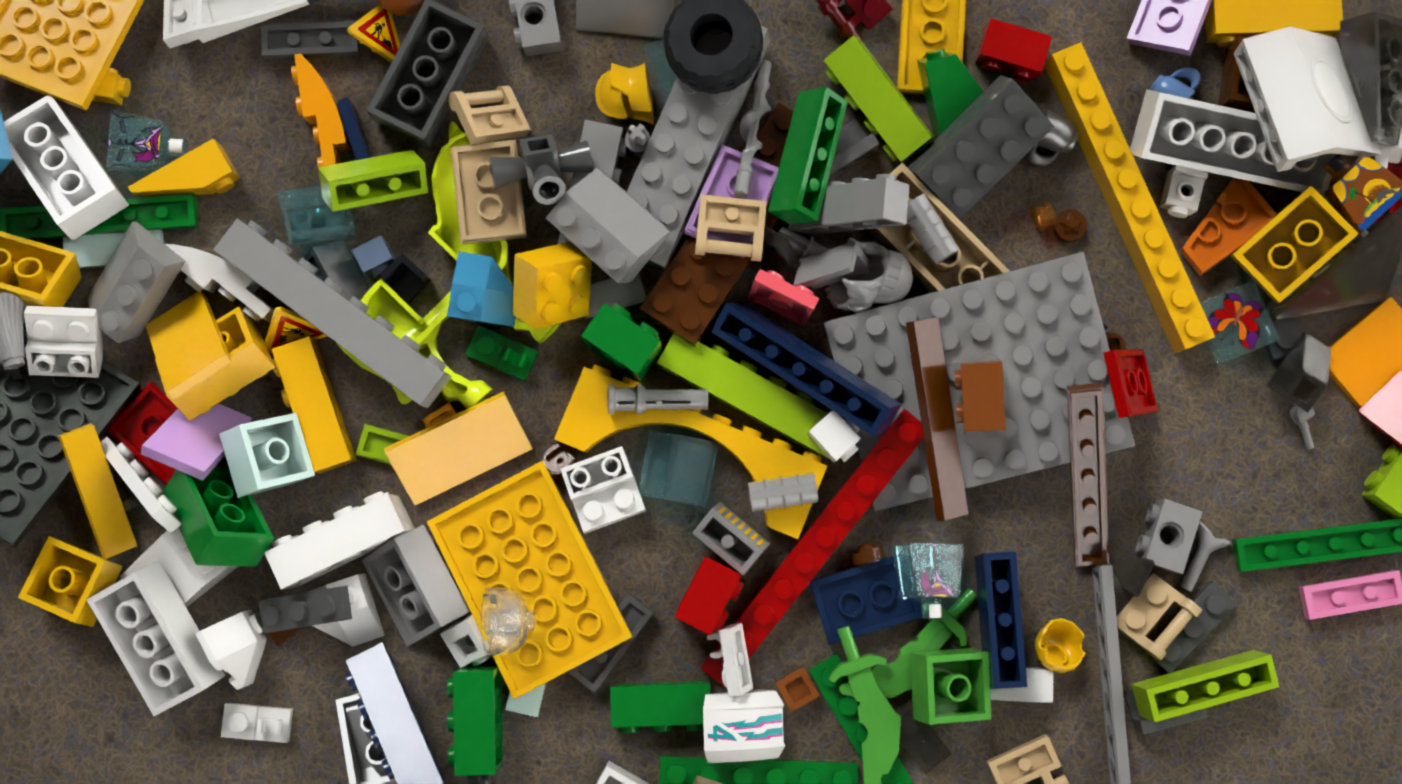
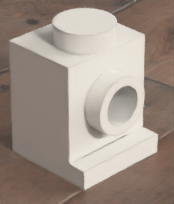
[1159,165,1208,218]
[440,613,491,668]

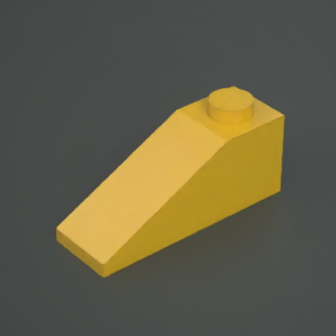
[128,139,241,198]

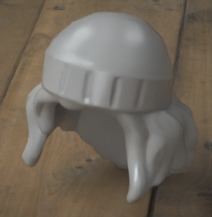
[825,238,913,312]

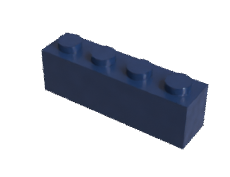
[974,552,1028,689]

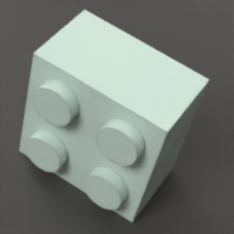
[219,413,315,498]

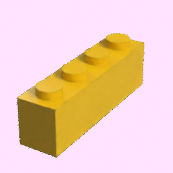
[1205,0,1344,47]
[272,336,357,474]

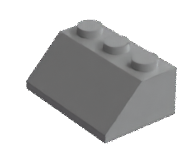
[576,0,674,39]
[546,168,671,283]
[87,221,186,343]
[361,525,470,647]

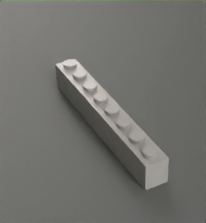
[213,218,452,408]

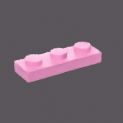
[1298,570,1402,620]

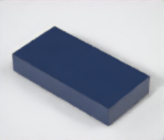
[336,97,372,160]

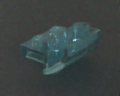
[277,186,355,246]
[639,431,719,508]

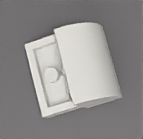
[24,306,104,378]
[560,446,646,534]

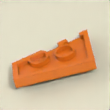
[1180,178,1278,276]

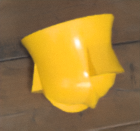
[595,63,654,125]

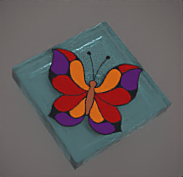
[1200,280,1280,365]

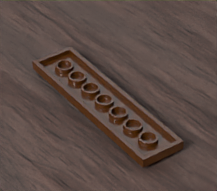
[639,103,793,346]

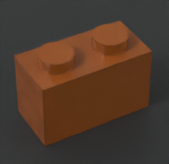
[954,360,1005,432]

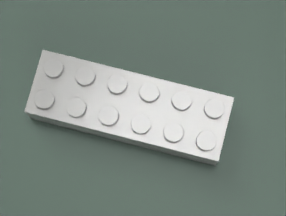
[1130,89,1337,197]

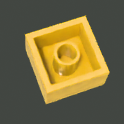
[513,242,592,330]
[18,536,123,627]

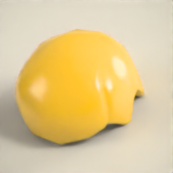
[1034,618,1086,673]

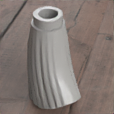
[0,292,28,370]

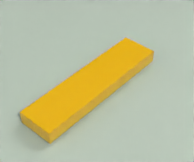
[58,423,137,559]

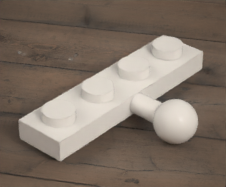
[100,437,181,533]

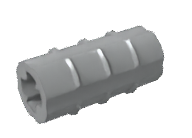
[907,194,960,265]
[748,473,818,512]

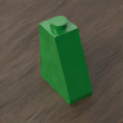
[917,48,984,137]

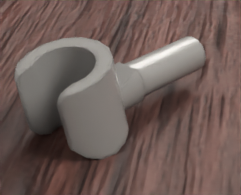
[1289,402,1315,449]

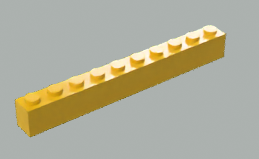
[1044,42,1215,354]

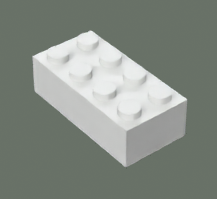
[4,95,129,241]
[264,491,415,589]
[87,560,225,716]

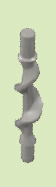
[734,60,772,199]

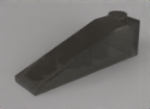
[1339,11,1402,147]

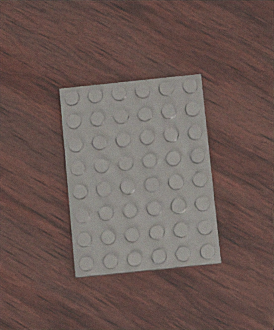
[824,251,1135,511]

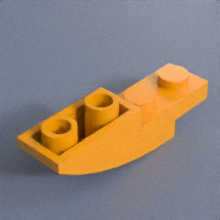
[291,54,352,167]

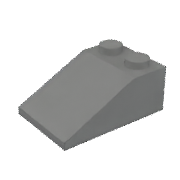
[336,693,397,784]

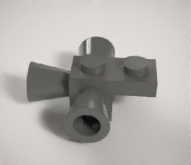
[489,134,593,205]

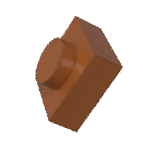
[775,666,820,712]

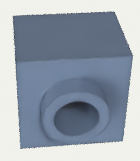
[352,235,396,278]

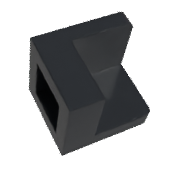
[380,253,431,304]

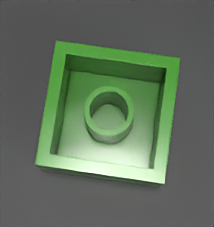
[910,648,991,725]

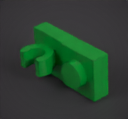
[466,325,539,382]

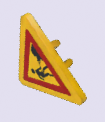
[347,4,401,63]
[265,307,328,354]

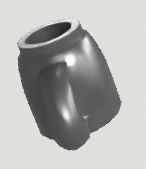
[1027,110,1079,167]

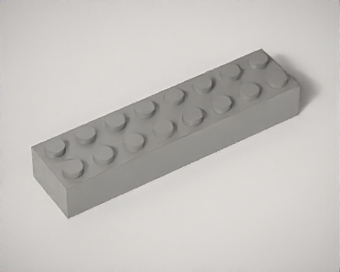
[627,26,770,272]

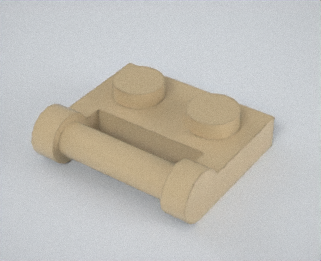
[448,85,531,144]
[695,194,767,262]
[1117,573,1203,661]

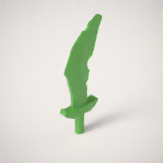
[838,588,978,698]
[829,625,901,784]

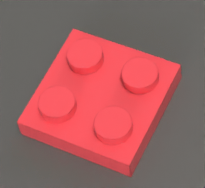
[747,269,819,328]

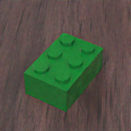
[581,303,662,383]
[162,466,274,567]
[447,666,503,776]

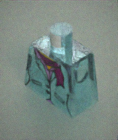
[106,110,188,178]
[892,543,964,619]

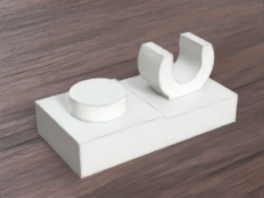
[707,623,753,697]
[221,703,293,743]

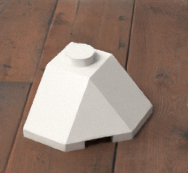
[309,573,385,647]
[195,610,267,690]

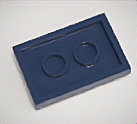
[809,553,923,645]

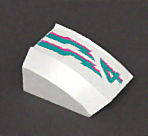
[703,689,786,763]

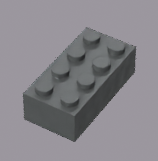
[366,0,489,149]
[907,75,1055,220]

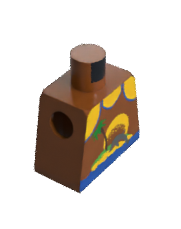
[1323,154,1402,234]

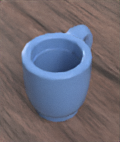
[1149,67,1201,99]

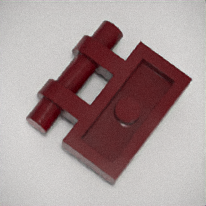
[816,0,893,40]

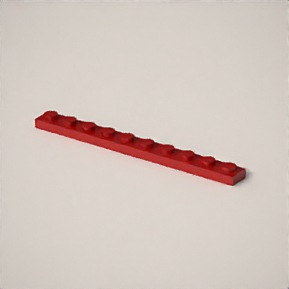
[700,409,924,688]

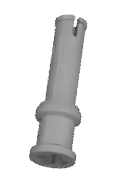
[607,385,708,414]

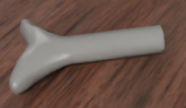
[1179,522,1232,592]

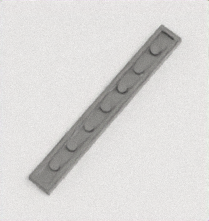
[1092,565,1131,784]

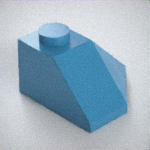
[447,251,516,327]

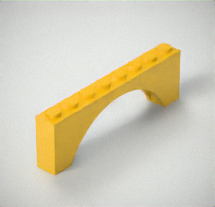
[554,365,827,539]

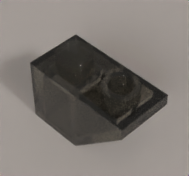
[1266,332,1332,412]

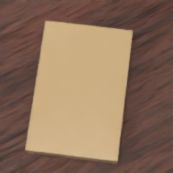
[451,139,527,245]

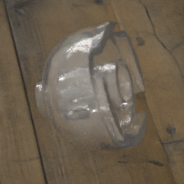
[481,588,535,656]

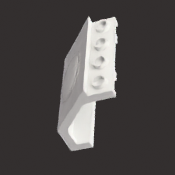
[1234,26,1381,172]

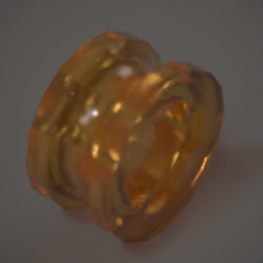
[1030,201,1057,233]

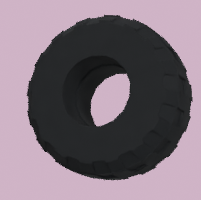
[663,0,763,94]

